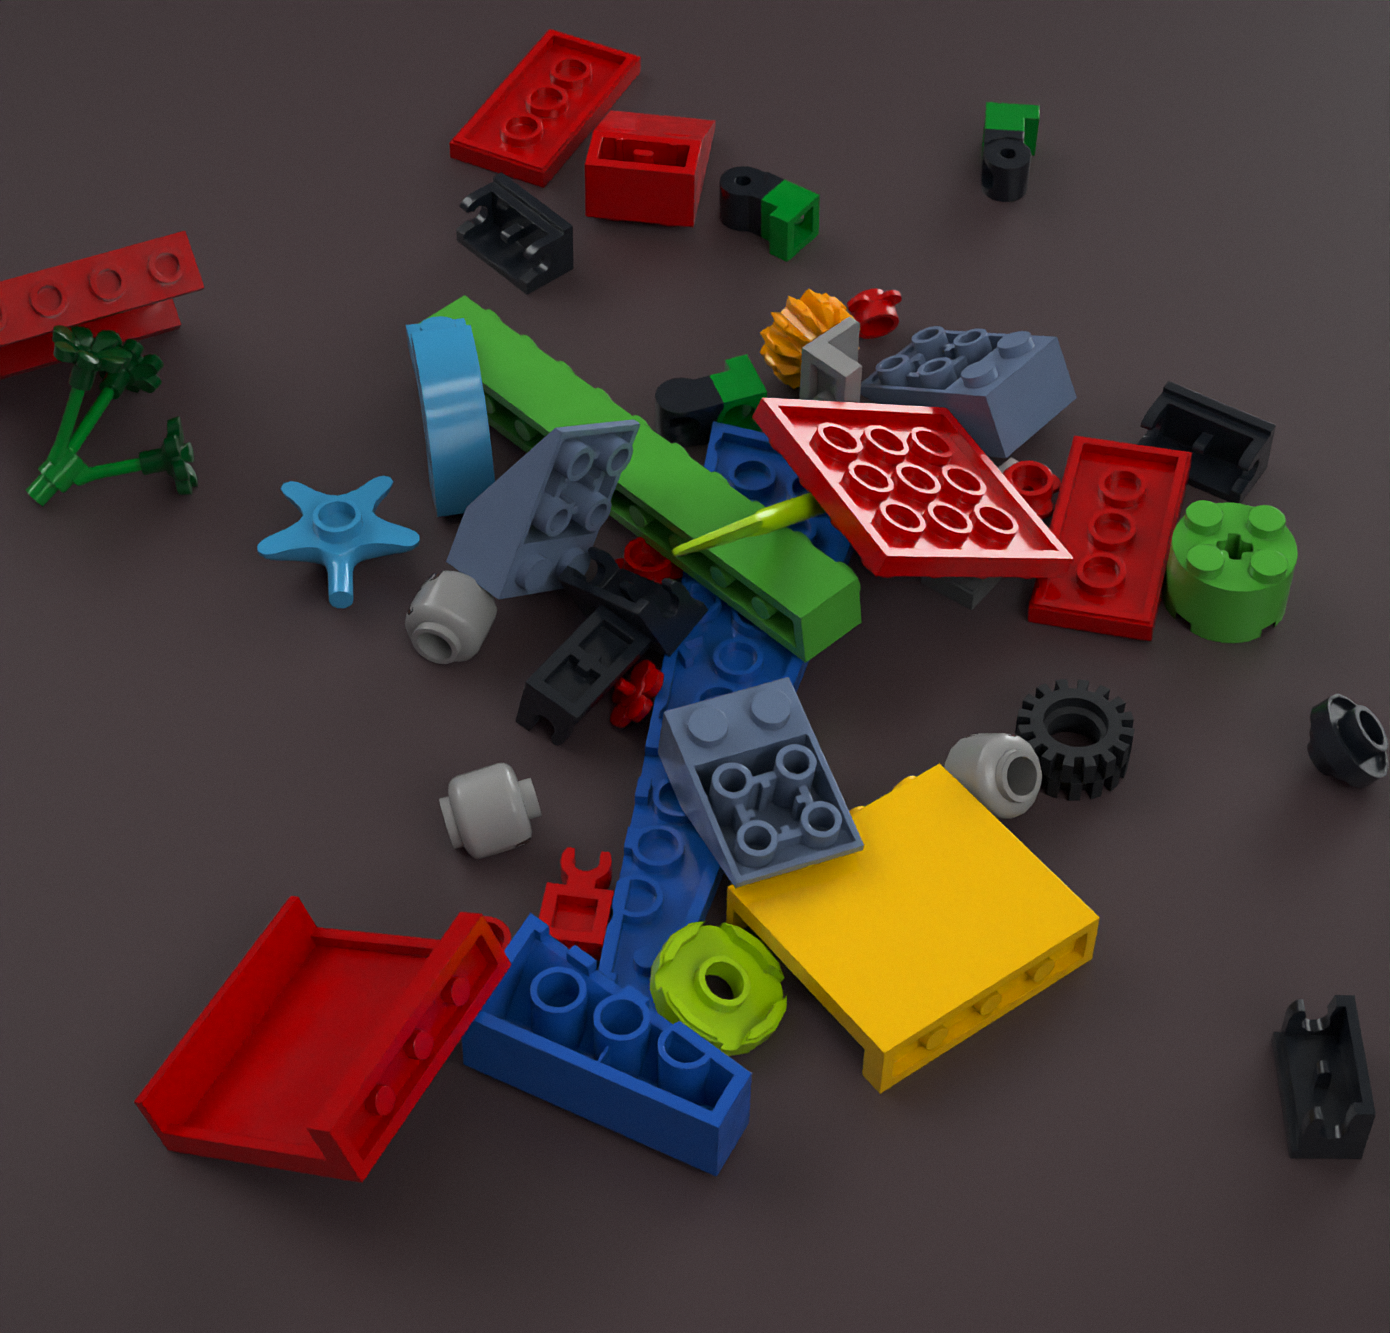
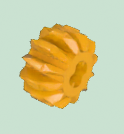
[760,289,860,389]

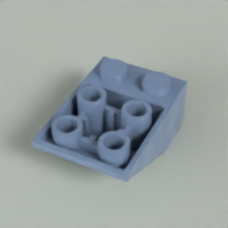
[860,326,1077,458]
[446,419,640,600]
[658,677,864,888]

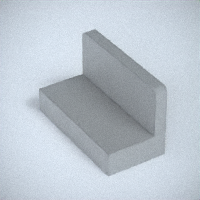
[799,317,862,403]

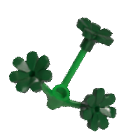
[25,325,198,507]

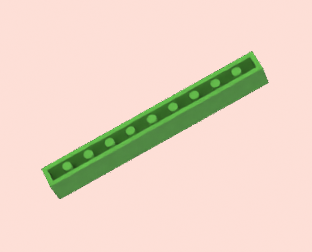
[420,295,862,663]

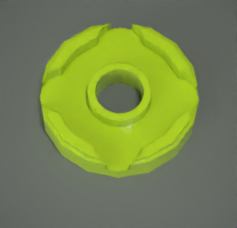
[650,921,787,1056]

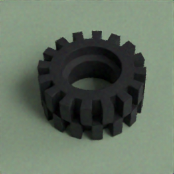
[1015,679,1135,801]

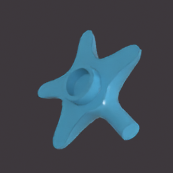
[257,476,420,608]

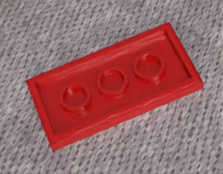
[449,29,641,188]
[1028,435,1192,641]

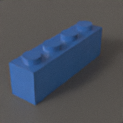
[461,912,752,1177]

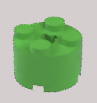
[1162,500,1298,643]

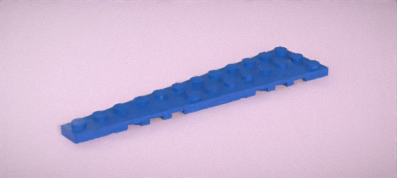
[598,421,854,1012]

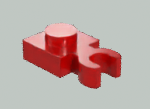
[539,847,614,961]

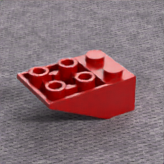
[585,110,716,227]

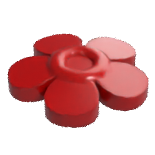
[610,660,664,728]

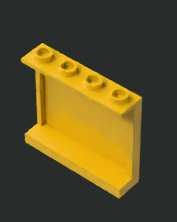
[726,763,1100,1094]

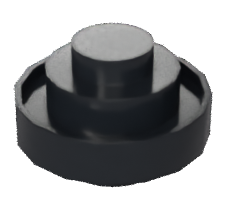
[1307,694,1389,789]

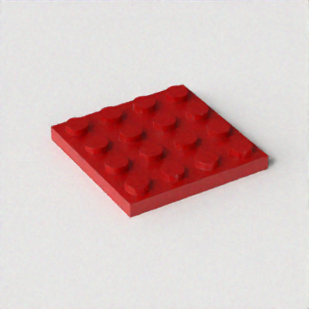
[752,397,1074,579]

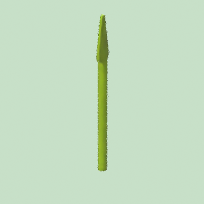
[672,492,826,557]

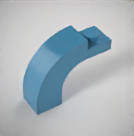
[406,316,495,517]

